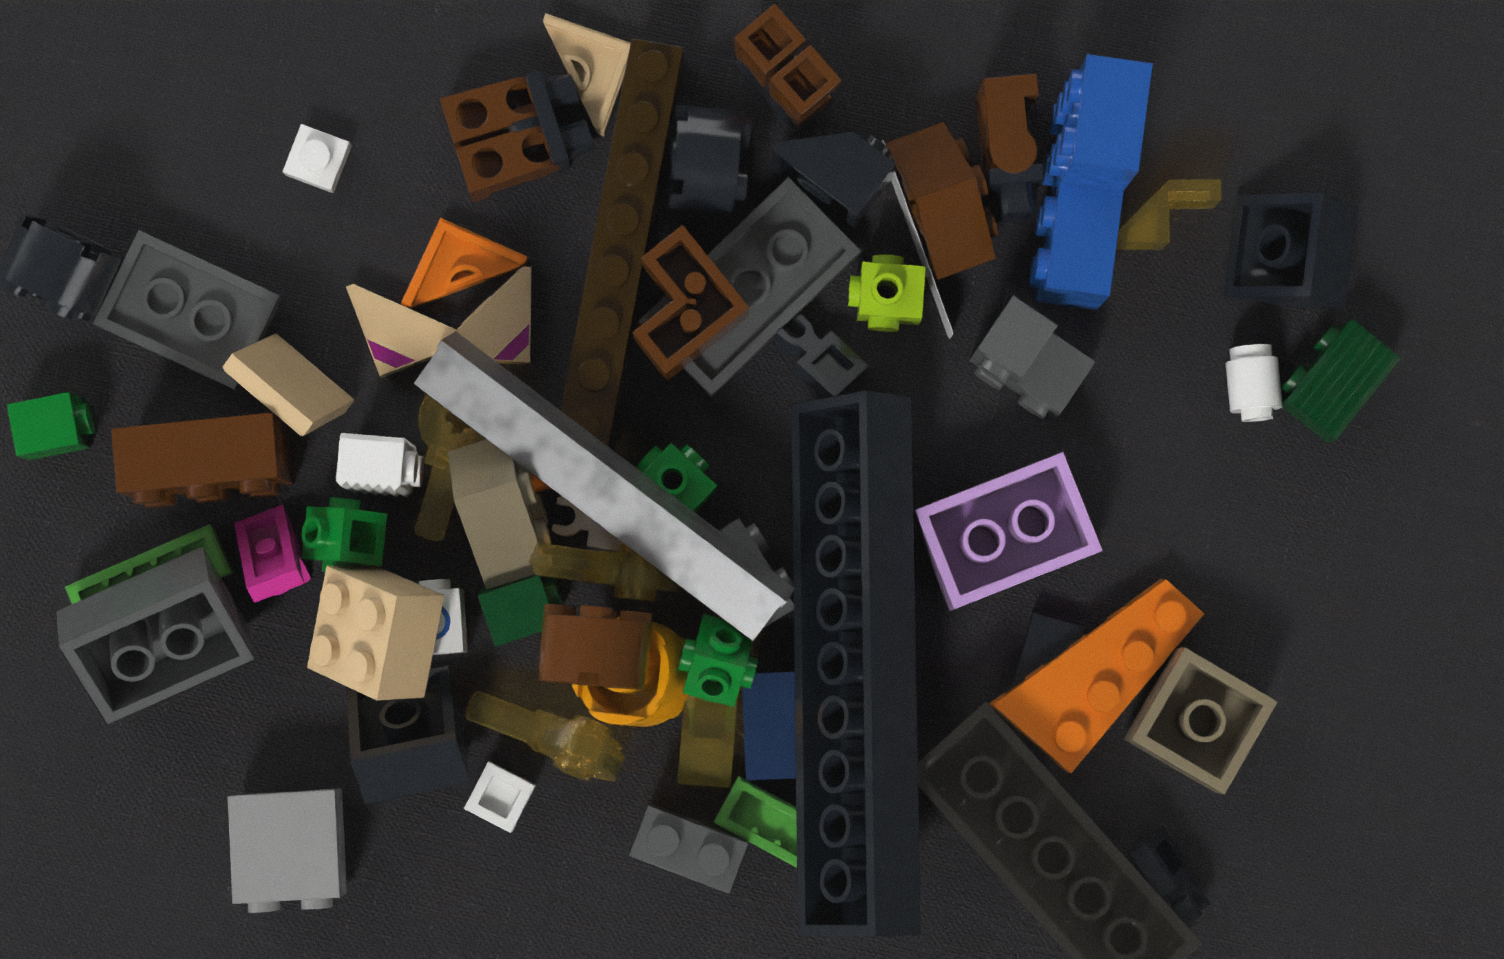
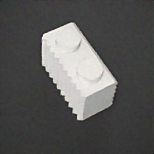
[336,433,424,498]

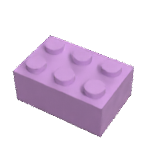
[913,452,1103,611]

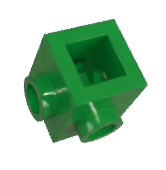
[636,443,718,513]
[301,498,387,572]
[678,614,758,707]

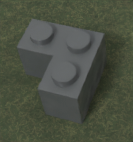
[969,296,1095,419]

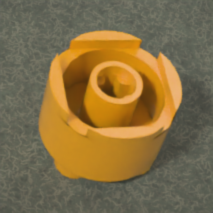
[572,617,688,727]

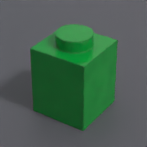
[7,392,95,460]

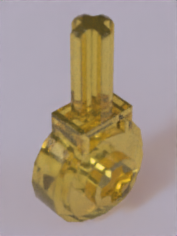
[415,394,487,541]
[529,543,680,601]
[465,691,625,781]

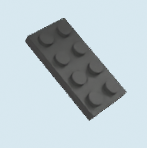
[639,177,861,397]

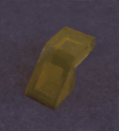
[1116,179,1221,250]
[678,695,737,788]

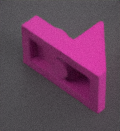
[234,504,310,603]

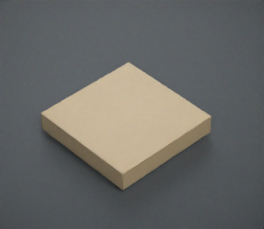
[222,333,354,436]

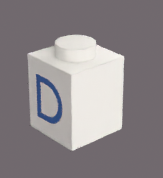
[419,579,468,655]

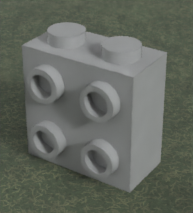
[228,788,347,913]

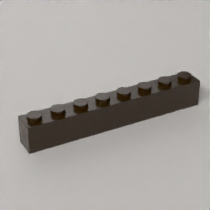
[561,38,684,448]

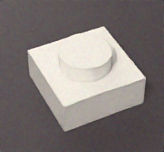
[282,124,352,193]
[464,761,536,833]

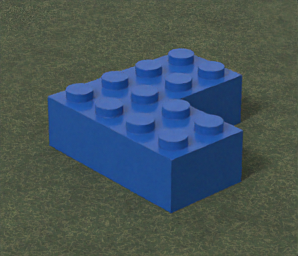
[1028,54,1153,310]

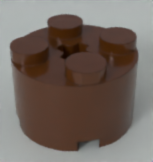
[538,604,653,690]

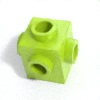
[848,255,926,332]

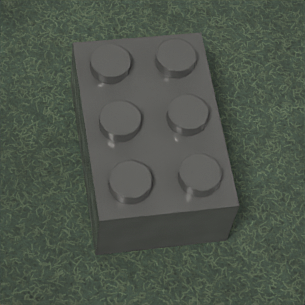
[56,547,254,724]

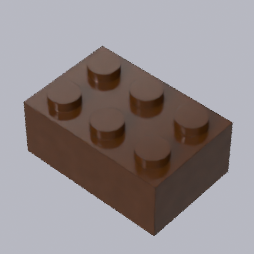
[111,413,294,508]

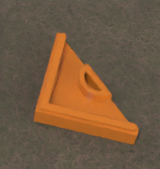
[401,217,529,309]

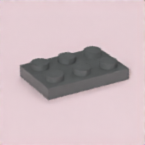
[93,230,283,391]

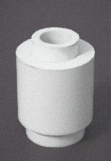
[1225,344,1283,422]

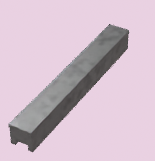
[414,331,795,641]

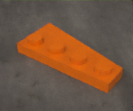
[989,579,1205,773]

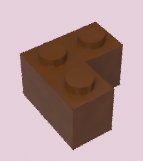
[885,122,998,280]
[632,225,749,381]

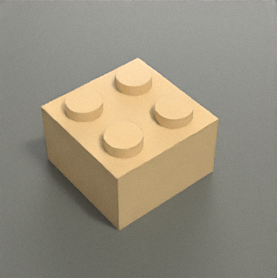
[307,565,444,700]

